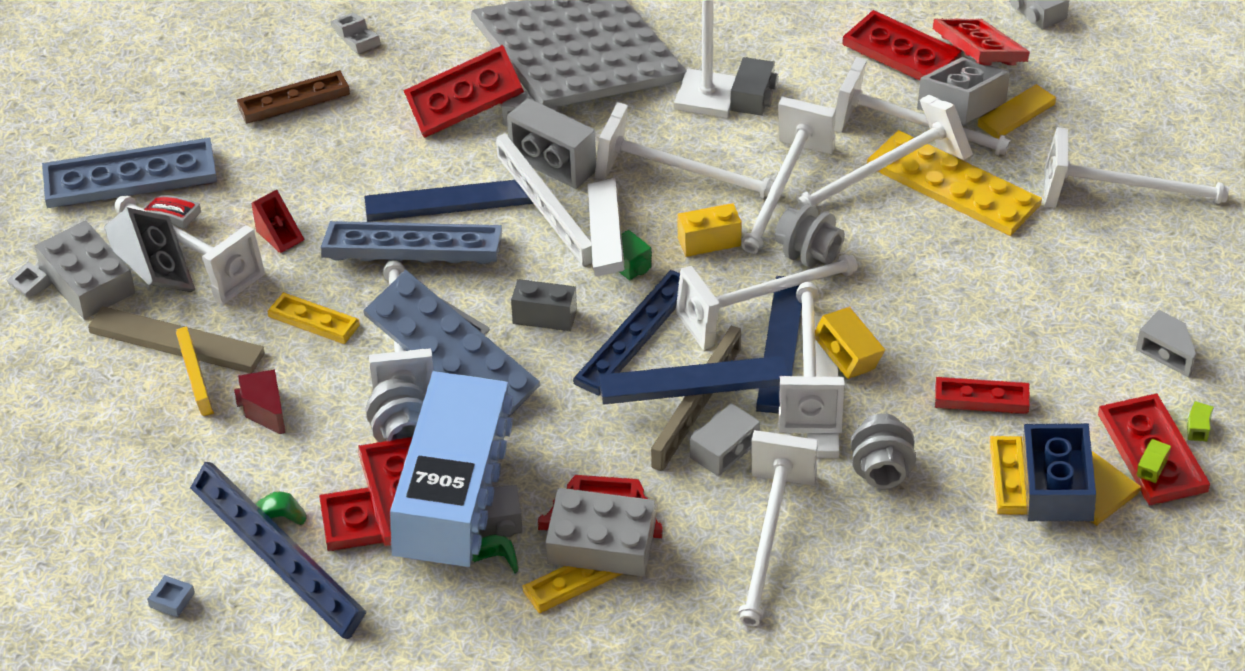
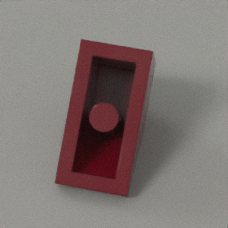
[234,369,286,434]

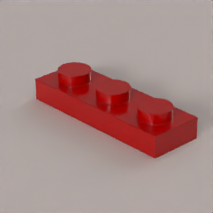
[934,377,1030,414]

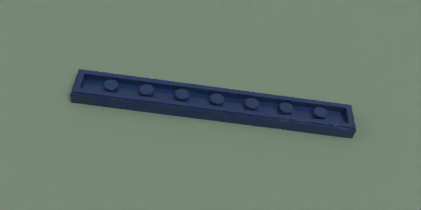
[190,462,367,639]

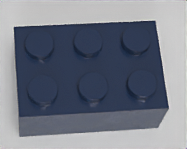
[1022,423,1096,521]

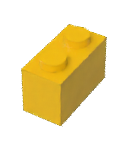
[677,203,742,257]
[815,306,885,379]

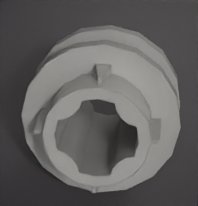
[775,204,845,268]
[365,377,425,442]
[851,413,916,489]

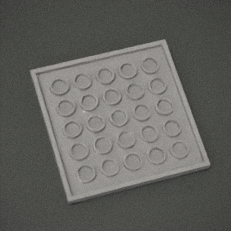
[471,0,687,108]

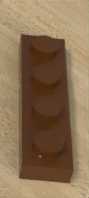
[237,71,350,124]

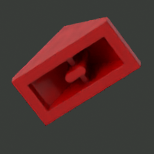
[251,189,305,253]

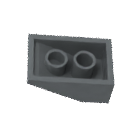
[104,207,196,292]

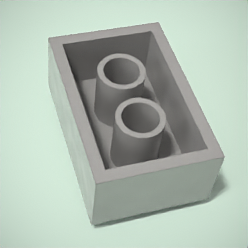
[917,57,1010,125]
[507,98,596,189]
[34,220,135,319]
[545,488,656,577]

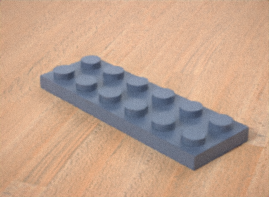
[42,137,217,208]
[321,221,502,264]
[363,269,540,417]

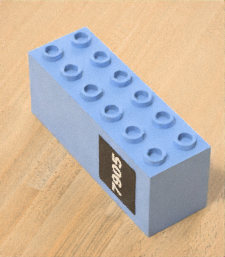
[390,371,513,567]

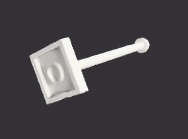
[674,0,736,118]
[834,57,1010,156]
[797,95,973,208]
[742,96,836,254]
[595,102,774,199]
[1044,127,1229,208]
[115,196,266,306]
[676,254,858,350]
[369,260,433,395]
[779,282,844,433]
[738,430,818,627]

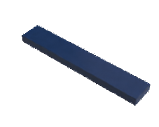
[364,180,534,222]
[573,270,680,396]
[756,275,802,414]
[599,356,788,405]

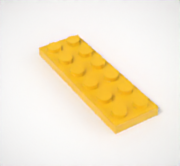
[867,130,1042,236]

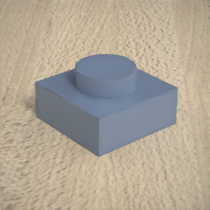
[147,575,195,617]

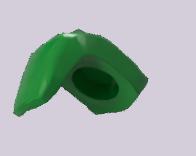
[256,491,307,525]
[472,534,519,574]

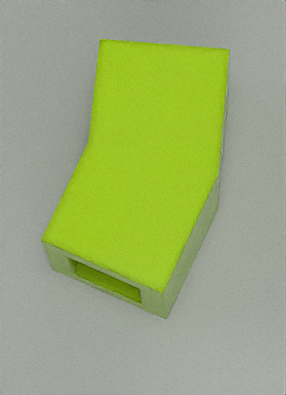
[1187,401,1214,442]
[1137,439,1171,483]

